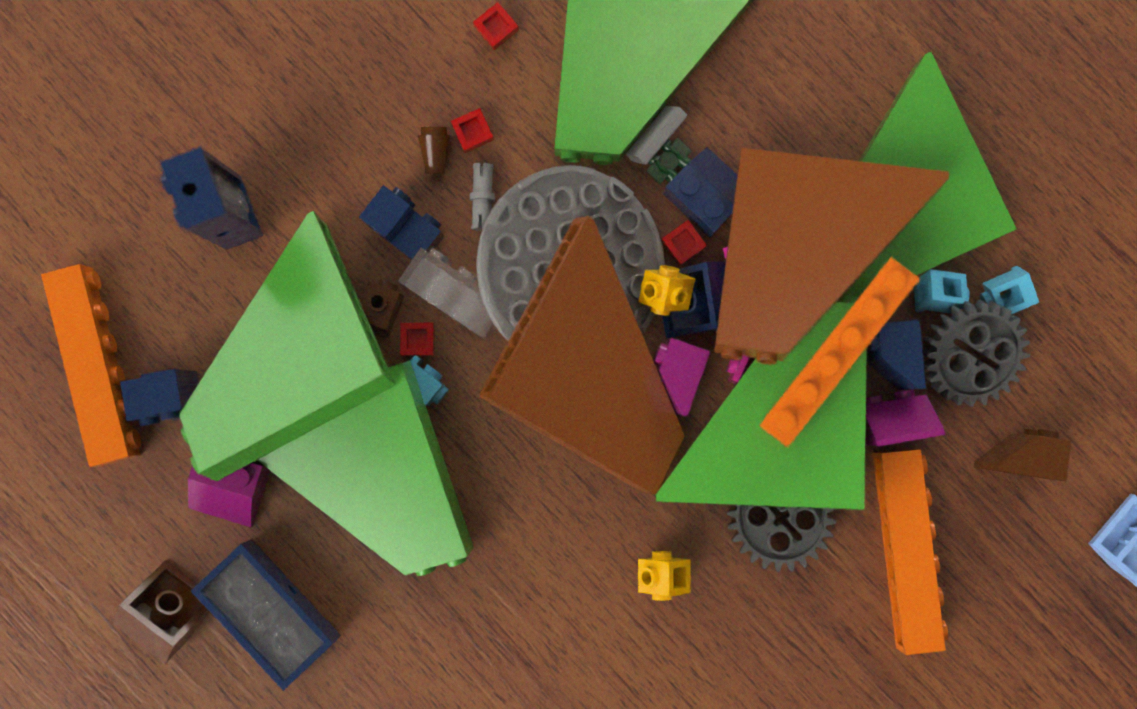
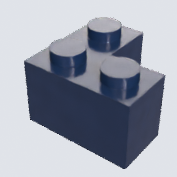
[359,185,444,266]
[120,369,199,426]

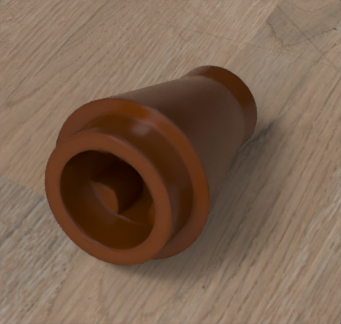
[418,127,450,174]

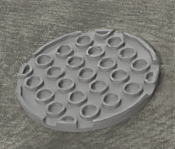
[477,165,665,341]

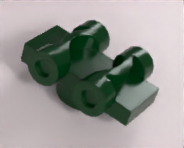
[646,138,692,185]

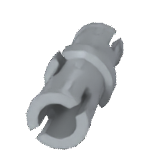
[470,163,495,231]

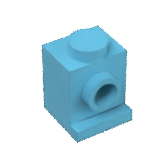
[980,266,1039,314]
[914,269,970,314]
[411,355,449,406]

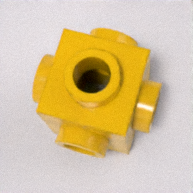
[638,265,695,316]
[638,551,691,601]

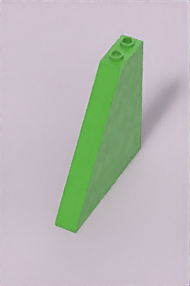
[555,0,753,165]
[843,52,1017,299]
[179,211,395,481]
[656,296,866,510]
[257,360,474,576]

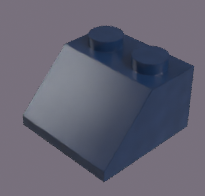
[663,147,737,238]
[662,261,726,339]
[866,320,926,390]

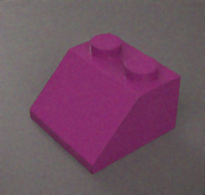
[653,338,710,416]
[865,389,945,447]
[188,460,270,527]

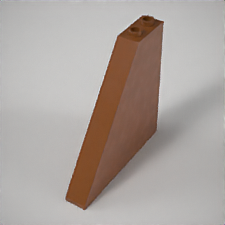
[714,148,949,365]
[478,216,685,495]

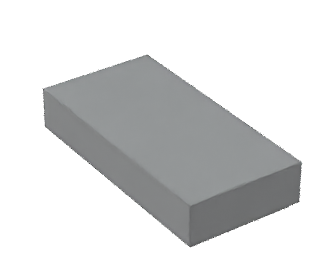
[625,106,687,165]

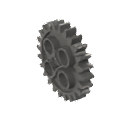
[922,300,1030,407]
[727,505,836,572]

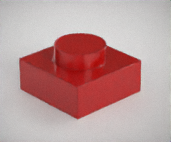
[473,2,519,50]
[450,108,494,153]
[661,220,707,266]
[400,322,435,356]

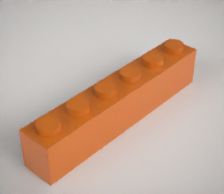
[759,258,920,447]
[41,264,141,467]
[872,448,948,655]

